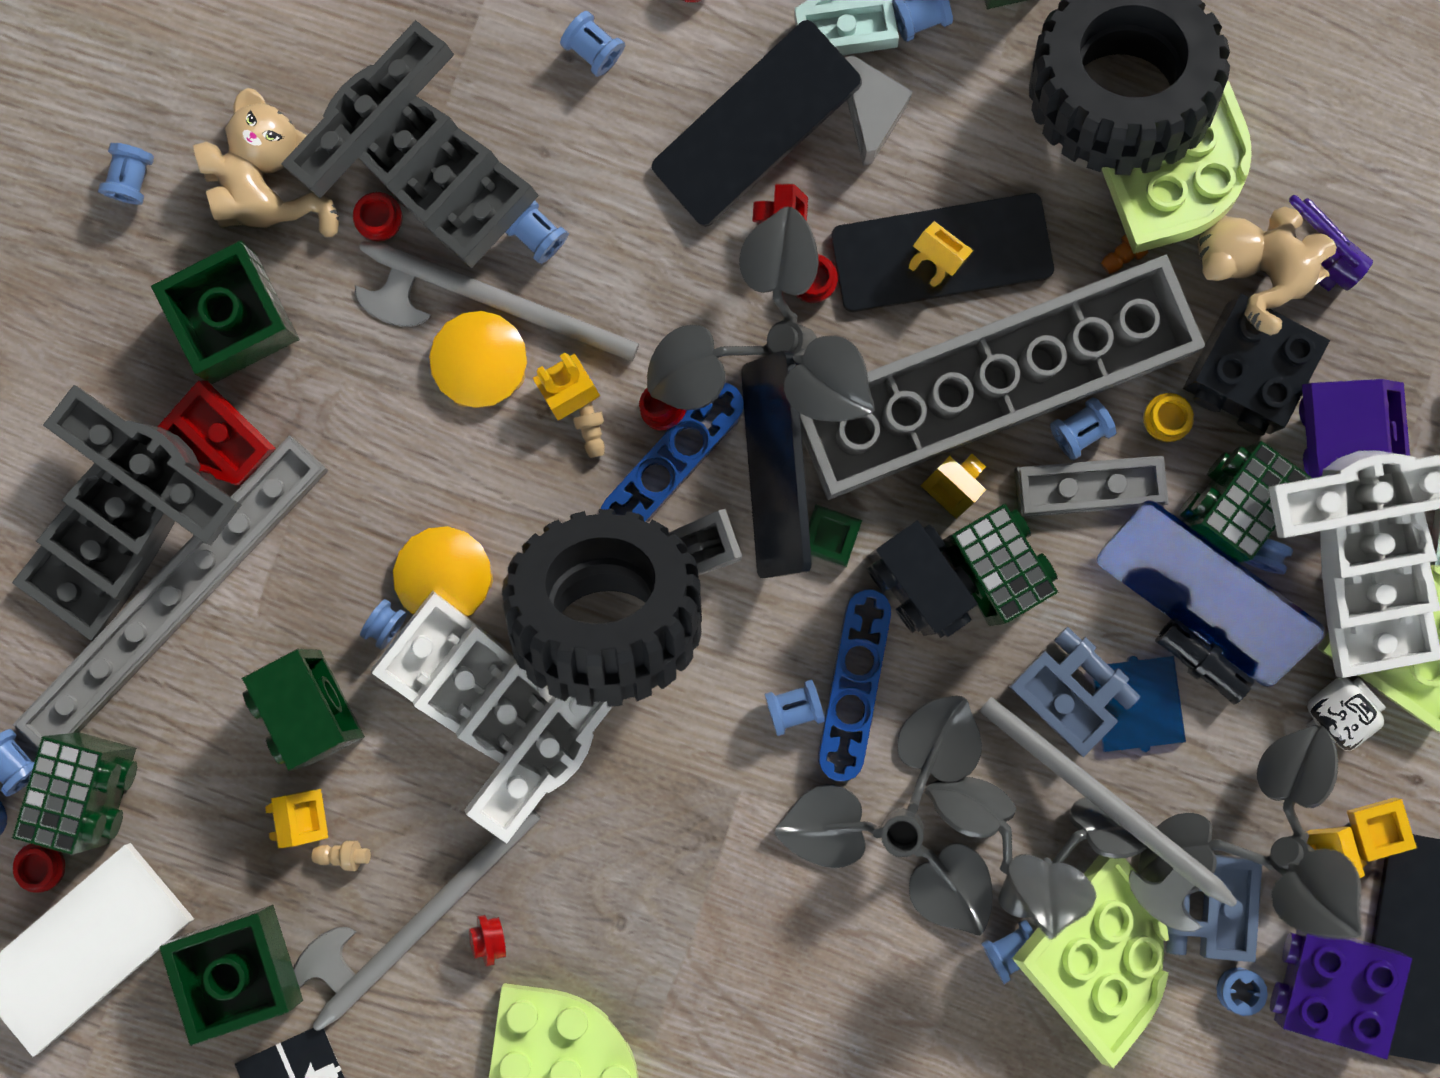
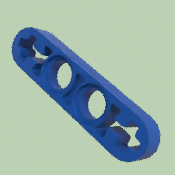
[601,383,744,522]
[818,590,891,781]

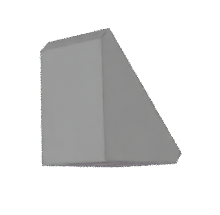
[845,55,913,166]
[669,509,742,576]

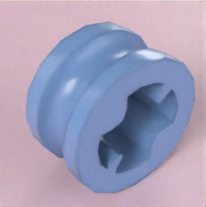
[1244,539,1293,574]
[360,599,407,650]
[1216,967,1268,1016]

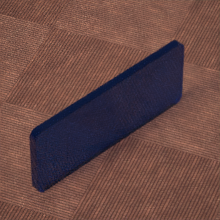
[1097,500,1325,687]

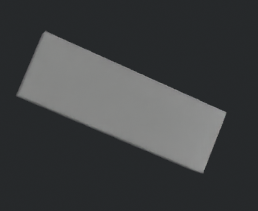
[1014,455,1169,517]

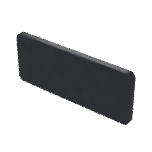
[652,20,862,227]
[831,193,1054,312]
[741,351,812,578]
[1372,834,1440,1064]

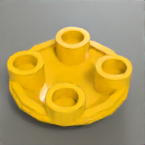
[429,311,527,408]
[393,526,493,617]

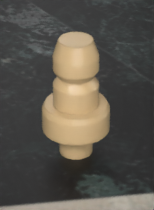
[573,402,605,458]
[312,840,371,871]

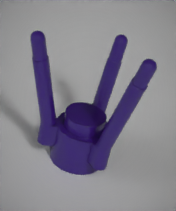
[1289,195,1373,291]

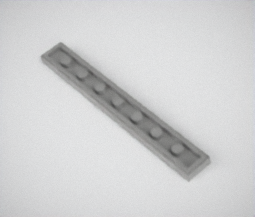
[13,435,329,749]

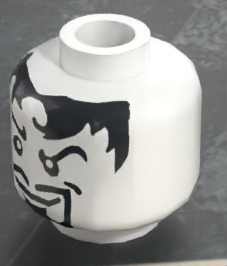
[1307,677,1386,751]

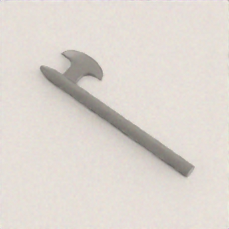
[355,242,639,362]
[980,697,1237,932]
[294,809,541,1031]

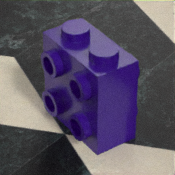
[1270,930,1412,1059]

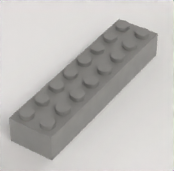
[800,254,1206,500]

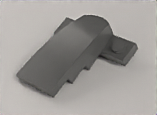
[281,20,539,268]
[12,385,241,641]

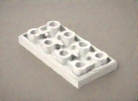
[0,843,194,1057]

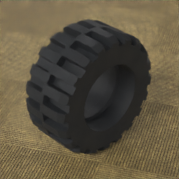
[1029,0,1230,175]
[502,509,702,707]

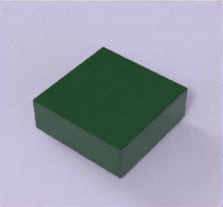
[809,504,862,568]

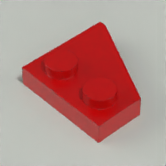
[157,380,276,485]

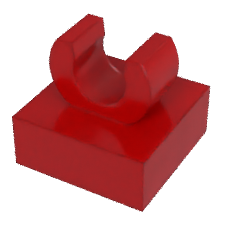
[752,184,808,223]

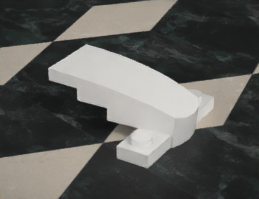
[1268,451,1440,678]
[371,591,612,844]

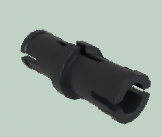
[1155,617,1254,705]

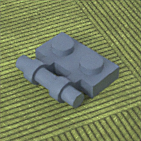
[1009,626,1141,757]
[1166,855,1262,963]

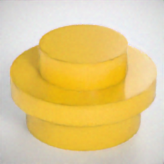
[1143,393,1194,442]

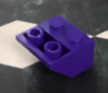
[1299,379,1410,478]

